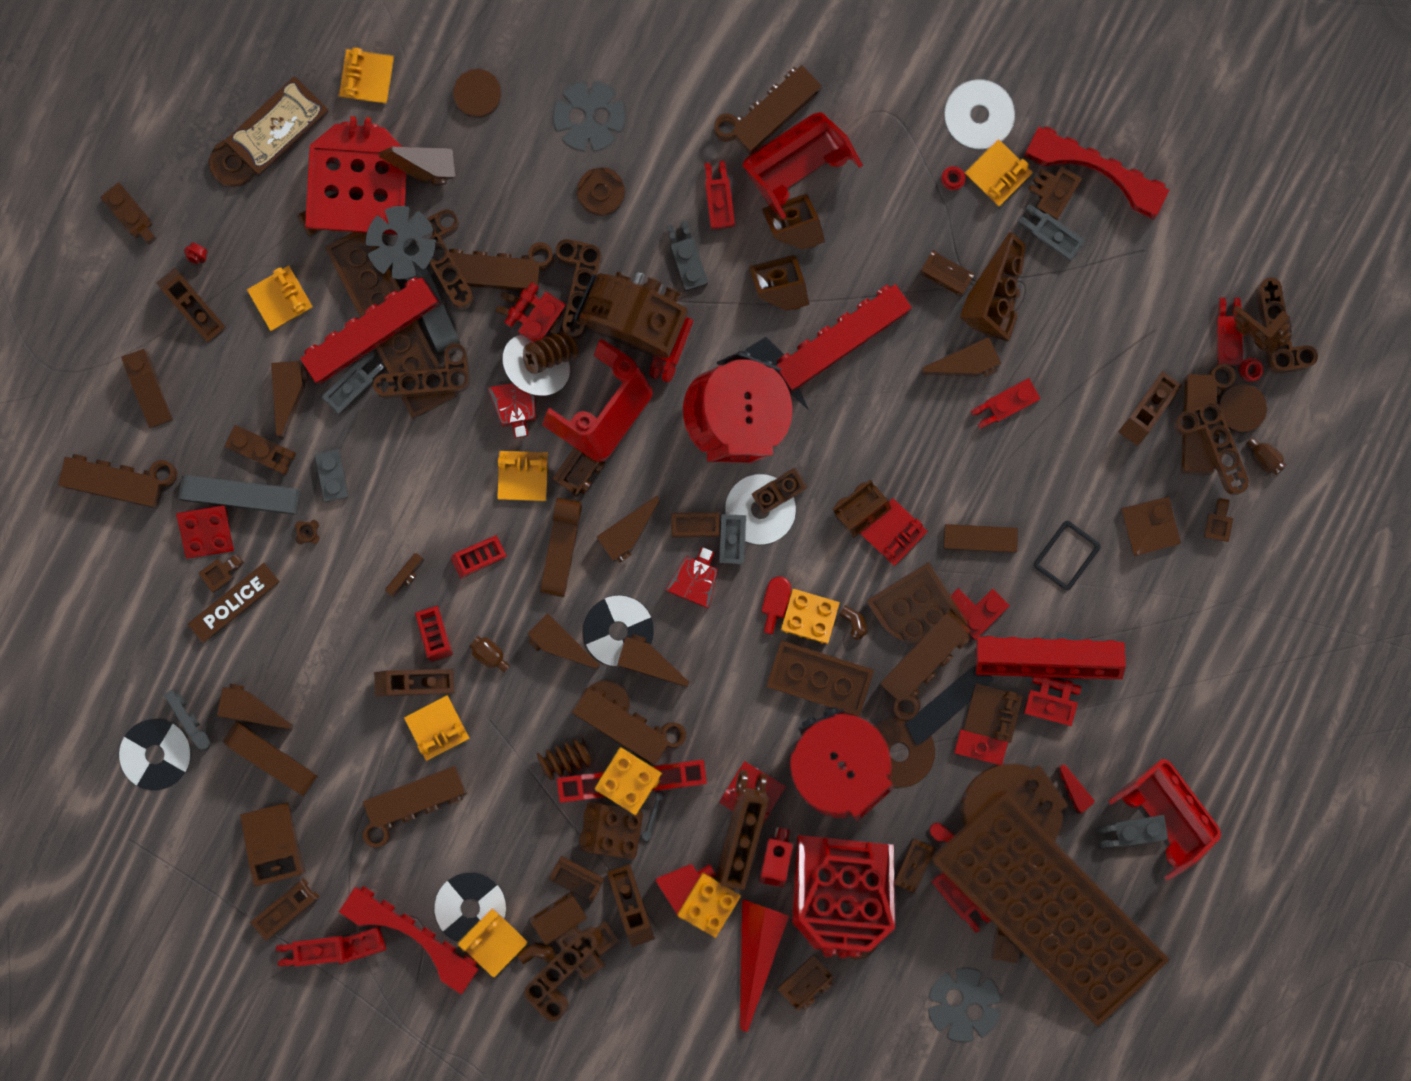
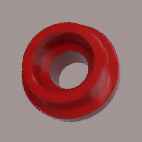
[941,166,965,191]
[184,243,208,264]
[1239,357,1263,382]

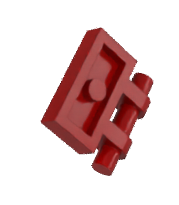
[504,282,566,342]
[1023,677,1082,726]

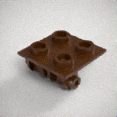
[964,683,1023,743]

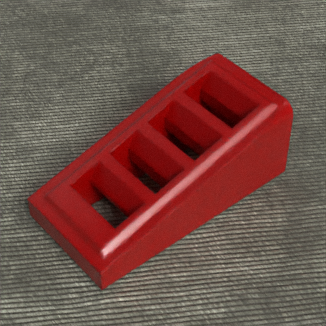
[451,535,507,579]
[415,605,453,662]
[1057,764,1095,814]

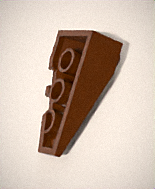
[960,232,1026,341]

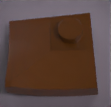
[1121,496,1181,556]

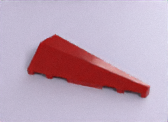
[740,899,789,1032]

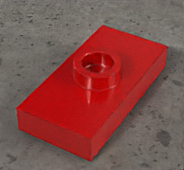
[954,729,1008,765]
[339,926,387,965]

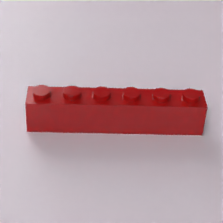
[300,277,441,384]
[776,284,912,393]
[975,636,1126,680]

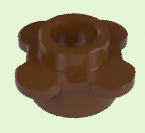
[295,520,320,545]

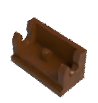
[919,250,975,297]
[894,838,935,893]
[549,856,605,902]
[530,891,587,945]

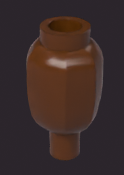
[1246,437,1286,476]
[469,635,510,673]

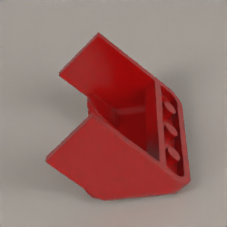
[743,112,863,219]
[542,338,653,462]
[1108,759,1221,881]

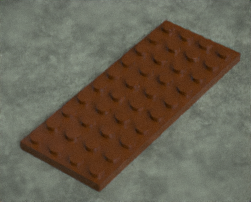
[931,790,1170,1027]

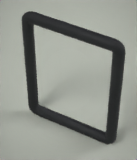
[1034,521,1101,590]

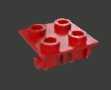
[860,498,928,566]
[176,505,234,559]
[719,761,786,825]

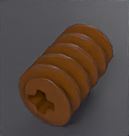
[522,331,578,374]
[536,736,591,780]

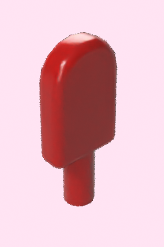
[761,576,791,635]

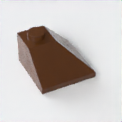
[762,193,825,250]
[749,255,809,311]

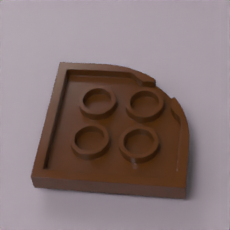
[867,562,968,644]

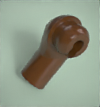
[839,605,867,640]
[517,942,555,964]

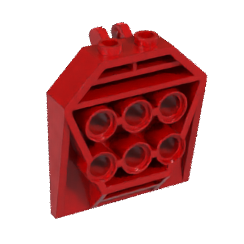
[305,116,406,235]
[792,835,895,958]

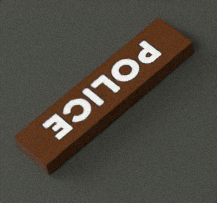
[188,563,280,643]

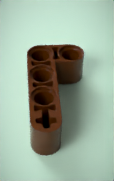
[417,209,474,310]
[556,239,602,340]
[1256,277,1318,374]
[373,343,470,399]
[1174,402,1249,496]
[540,498,582,597]
[222,721,318,796]
[524,927,602,1022]

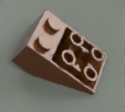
[240,802,306,887]

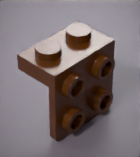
[1233,306,1292,353]
[579,802,643,859]

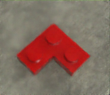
[951,588,1010,640]

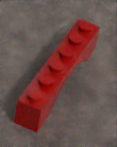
[1024,126,1170,220]
[557,759,707,803]
[338,885,480,994]

